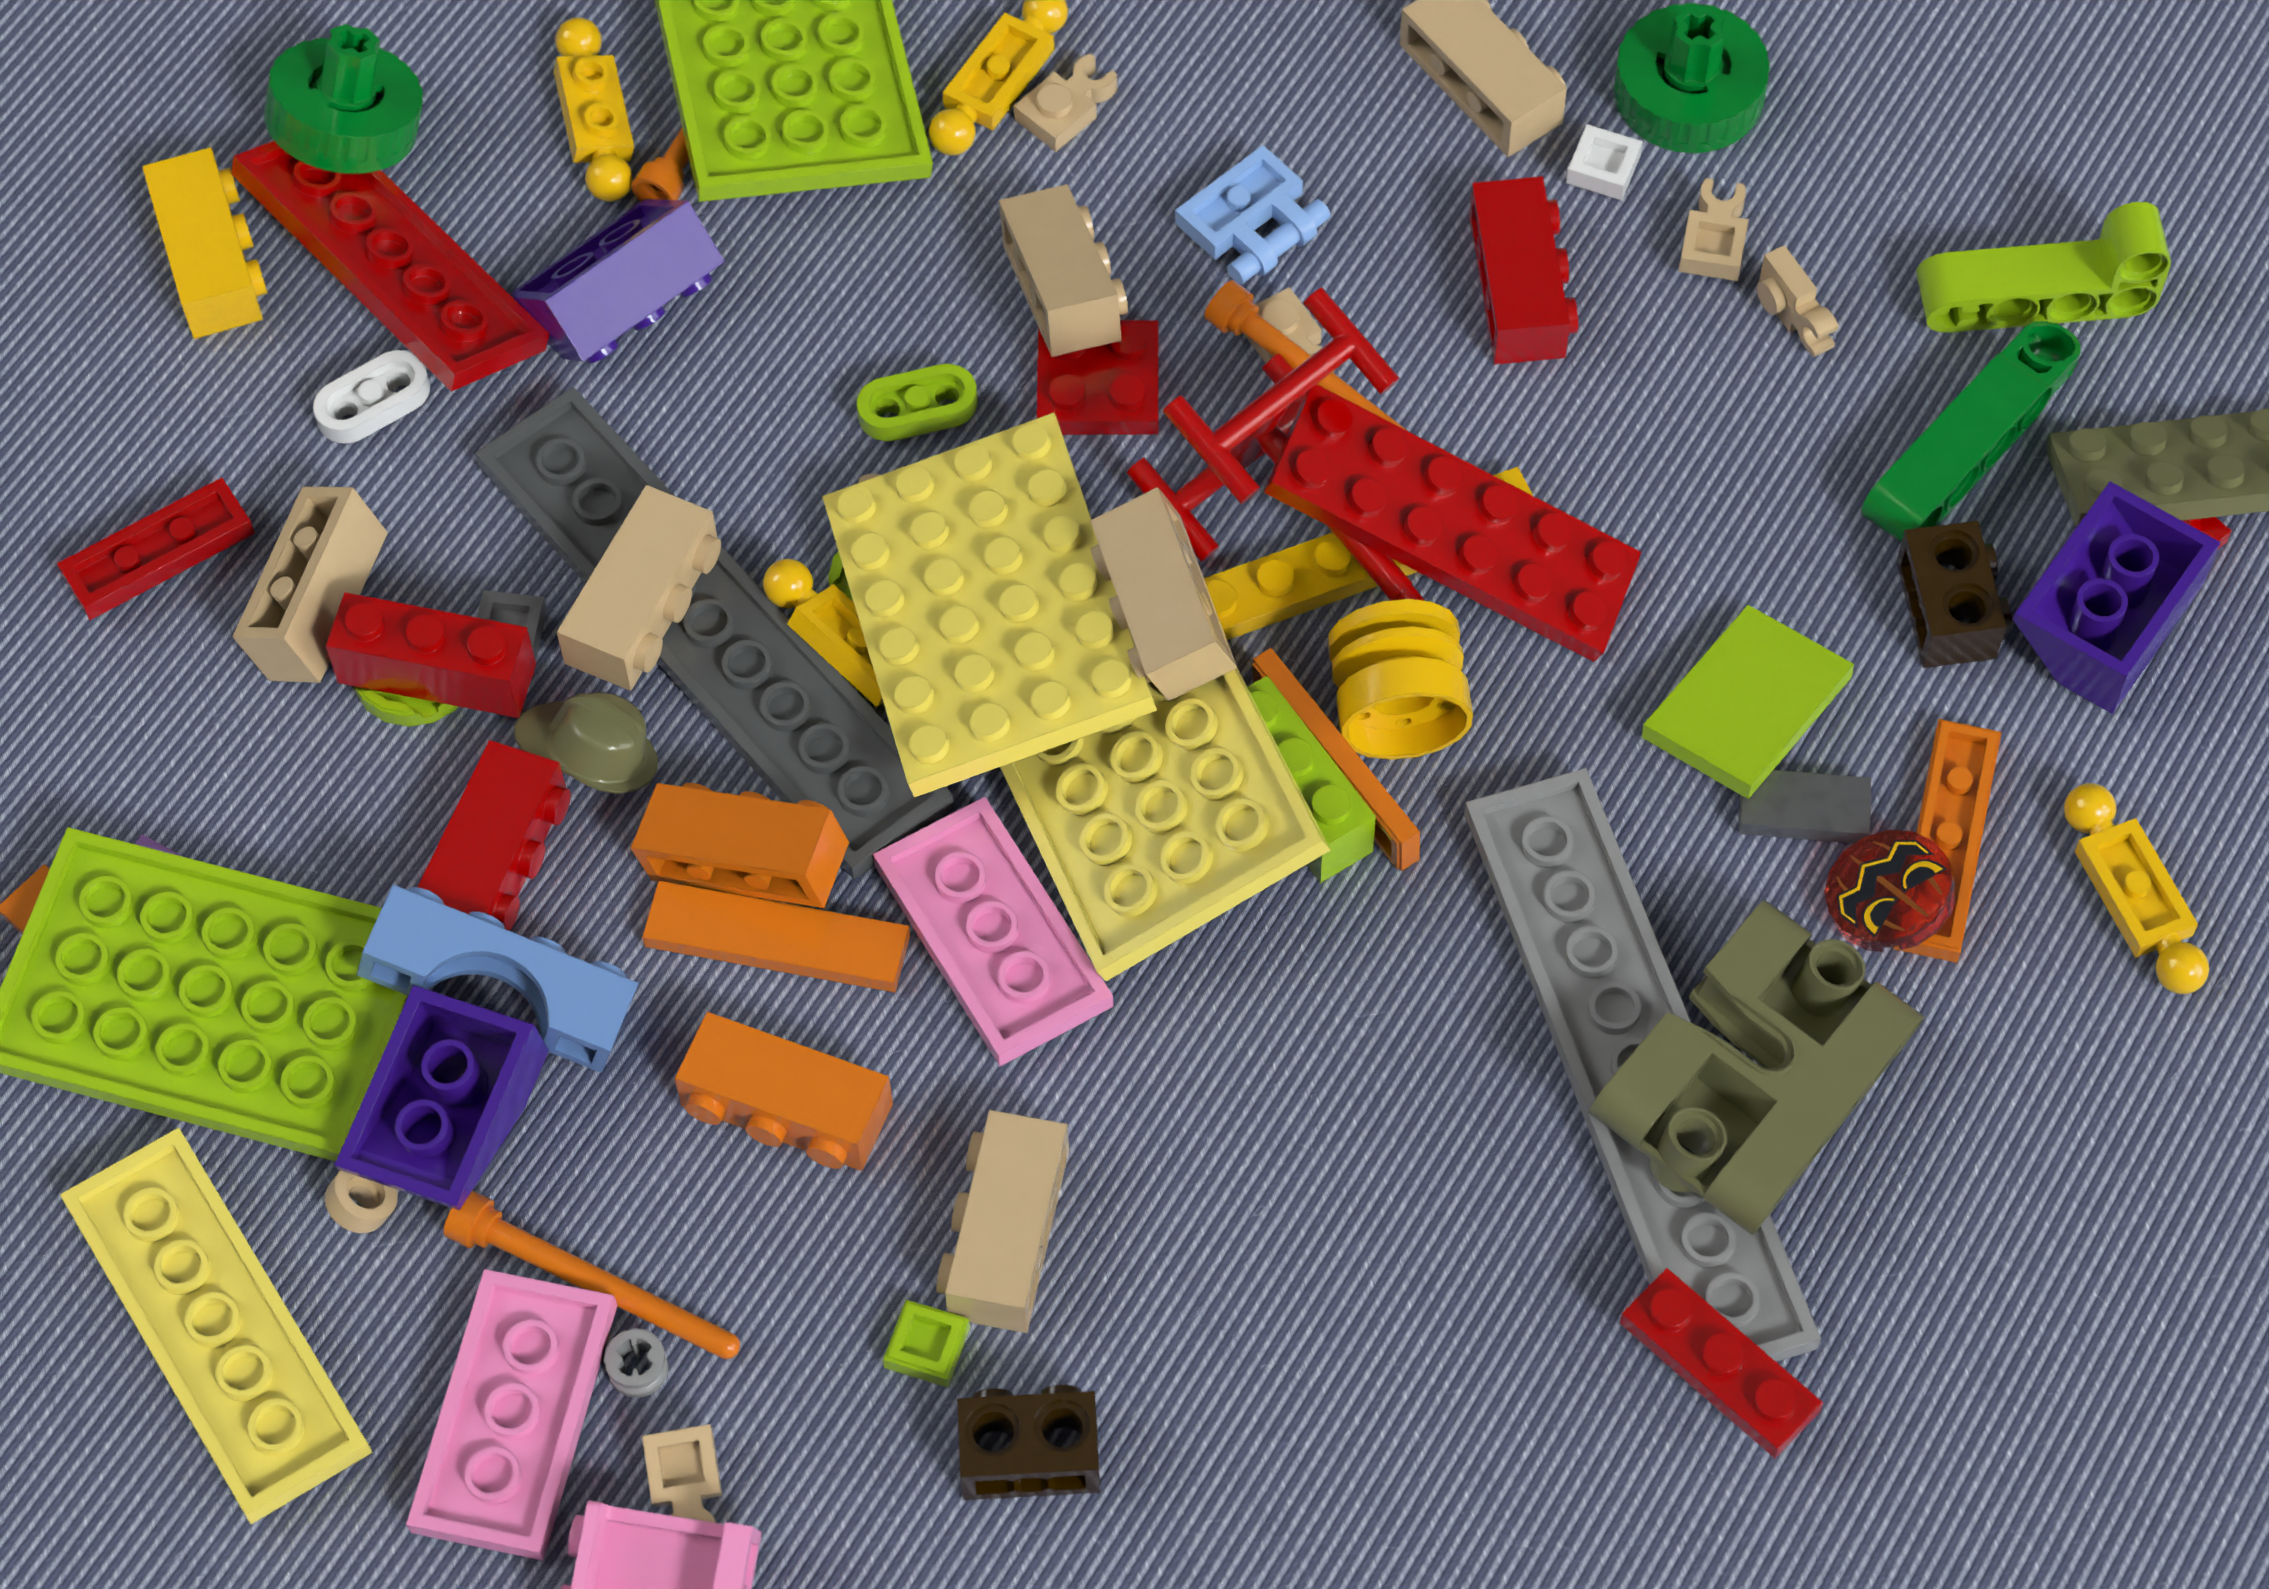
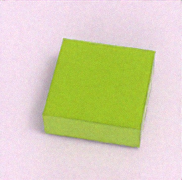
[883,1299,970,1388]

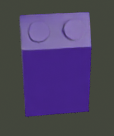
[334,985,549,1210]

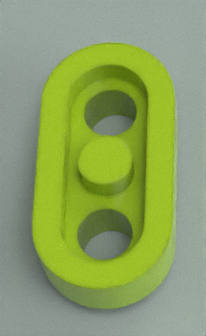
[857,364,978,441]

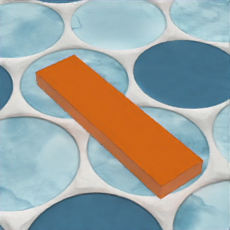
[1252,648,1420,872]
[1893,719,2002,963]
[642,881,910,993]

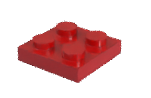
[1037,320,1159,435]

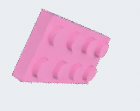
[873,797,1113,1066]
[406,1269,617,1561]

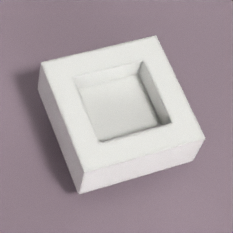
[1566,124,1643,200]

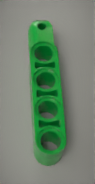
[1861,321,2081,542]

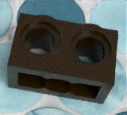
[1896,521,2012,668]
[957,1385,1101,1500]

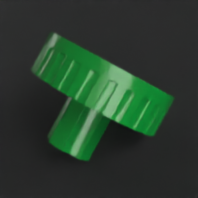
[1614,3,1770,153]
[264,24,423,174]

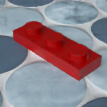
[57,477,255,620]
[1619,1268,1823,1459]

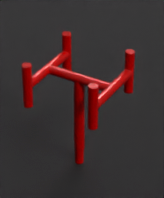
[1126,287,1425,601]

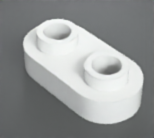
[313,350,430,443]

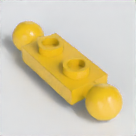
[929,0,1068,156]
[553,17,634,202]
[763,559,884,707]
[2064,783,2209,994]

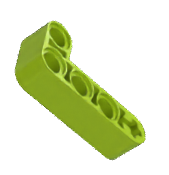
[1916,202,2171,333]

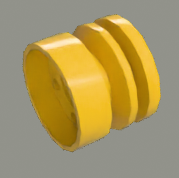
[1328,599,1473,760]

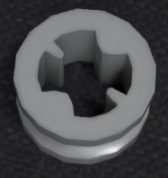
[604,1329,669,1398]

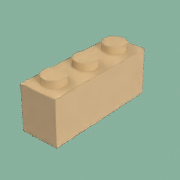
[1400,0,1567,157]
[999,184,1128,357]
[557,485,721,691]
[232,487,388,683]
[1090,487,1237,701]
[936,1110,1069,1333]

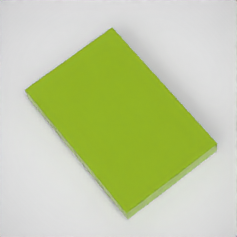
[1642,605,1854,799]

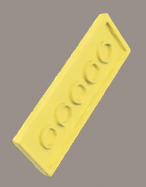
[60,1128,372,1524]

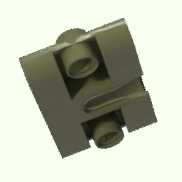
[1588,899,1925,1236]

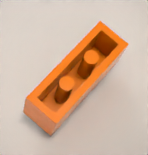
[631,783,849,908]
[674,1011,893,1171]

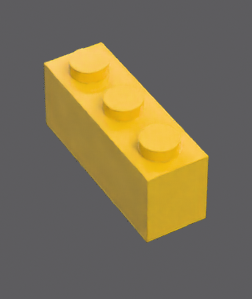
[142,147,268,339]

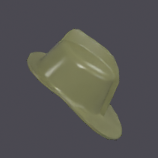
[514,692,658,794]

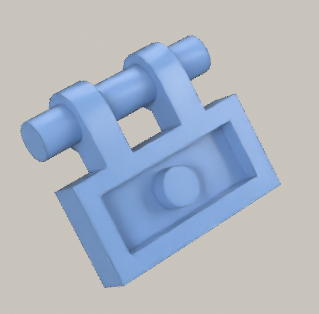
[1175,145,1331,285]

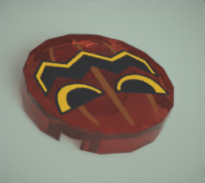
[1824,830,1956,952]

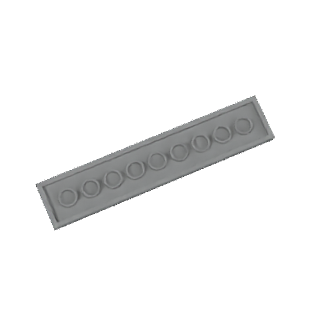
[1464,768,1821,1388]

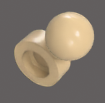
[325,1170,398,1233]

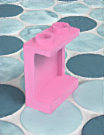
[561,1500,762,1589]

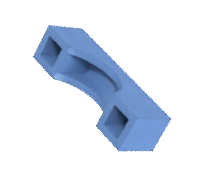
[357,884,638,1073]

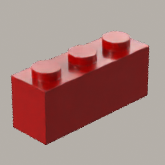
[1469,176,1578,365]
[326,592,536,718]
[417,740,571,931]

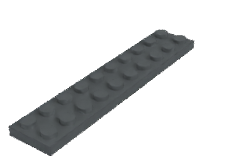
[475,387,954,880]

